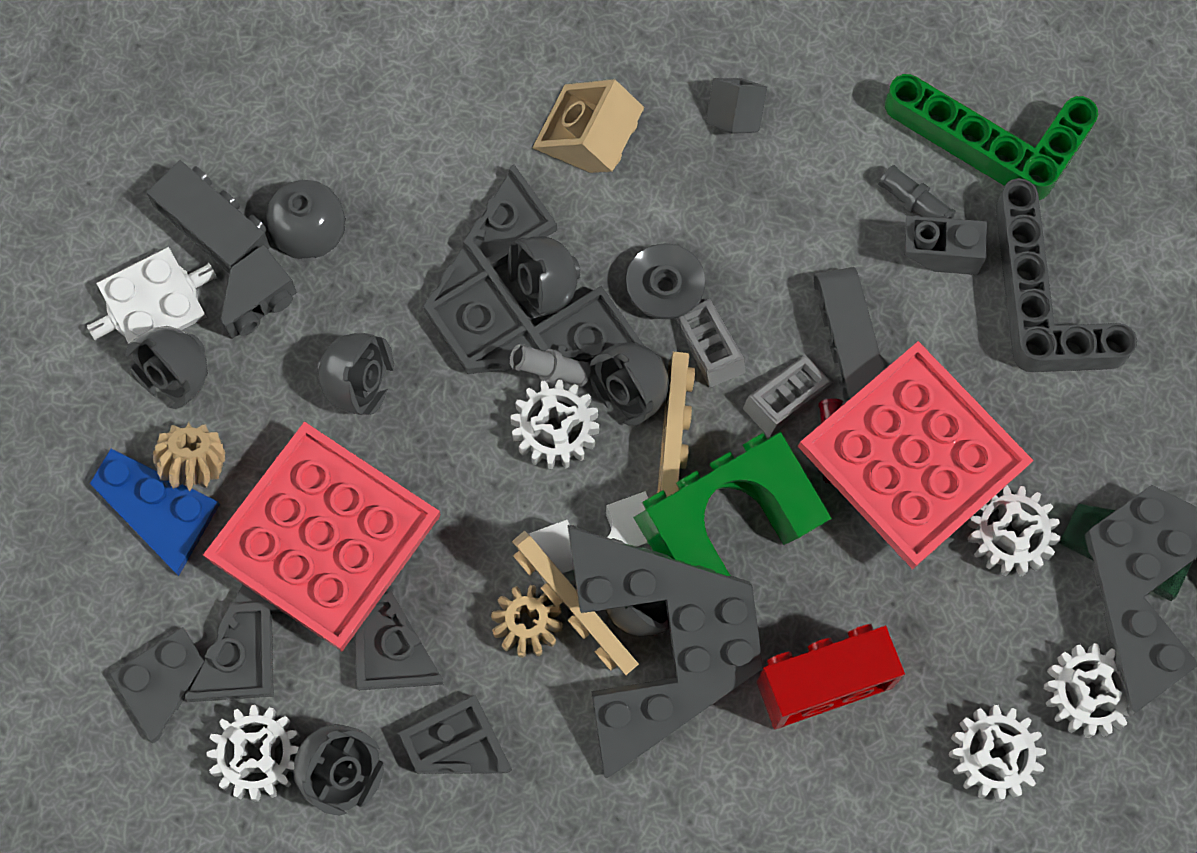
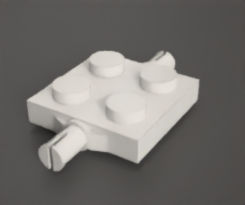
[87,247,217,344]

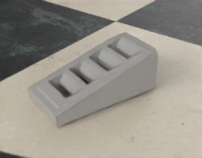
[675,299,746,388]
[743,355,832,437]

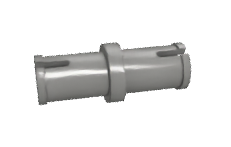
[510,344,591,387]

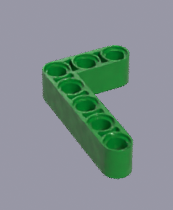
[885,74,1098,200]

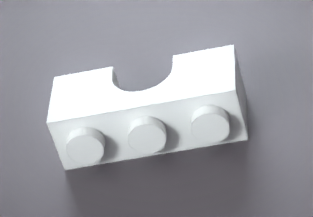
[529,491,652,586]

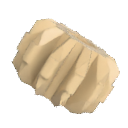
[153,421,225,492]
[491,585,563,658]

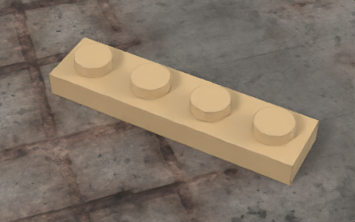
[657,351,695,497]
[512,531,639,675]

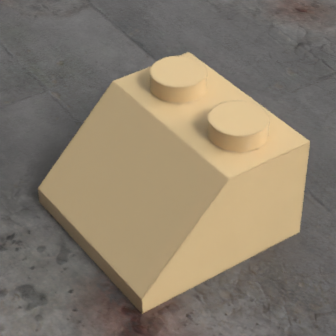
[532,79,644,173]

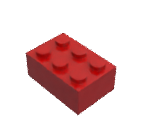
[757,624,905,730]

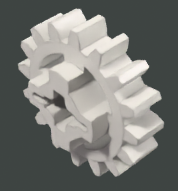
[511,380,599,469]
[967,485,1060,576]
[1044,643,1129,738]
[207,705,300,802]
[949,705,1046,801]

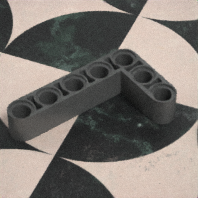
[996,178,1137,372]

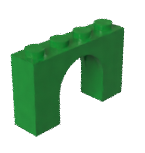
[633,432,832,576]

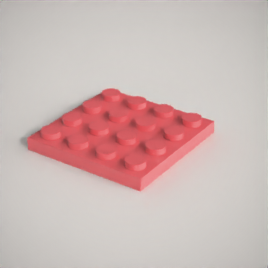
[798,341,1034,570]
[203,422,441,652]

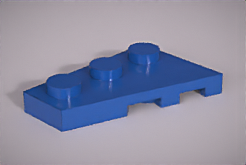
[90,449,220,576]

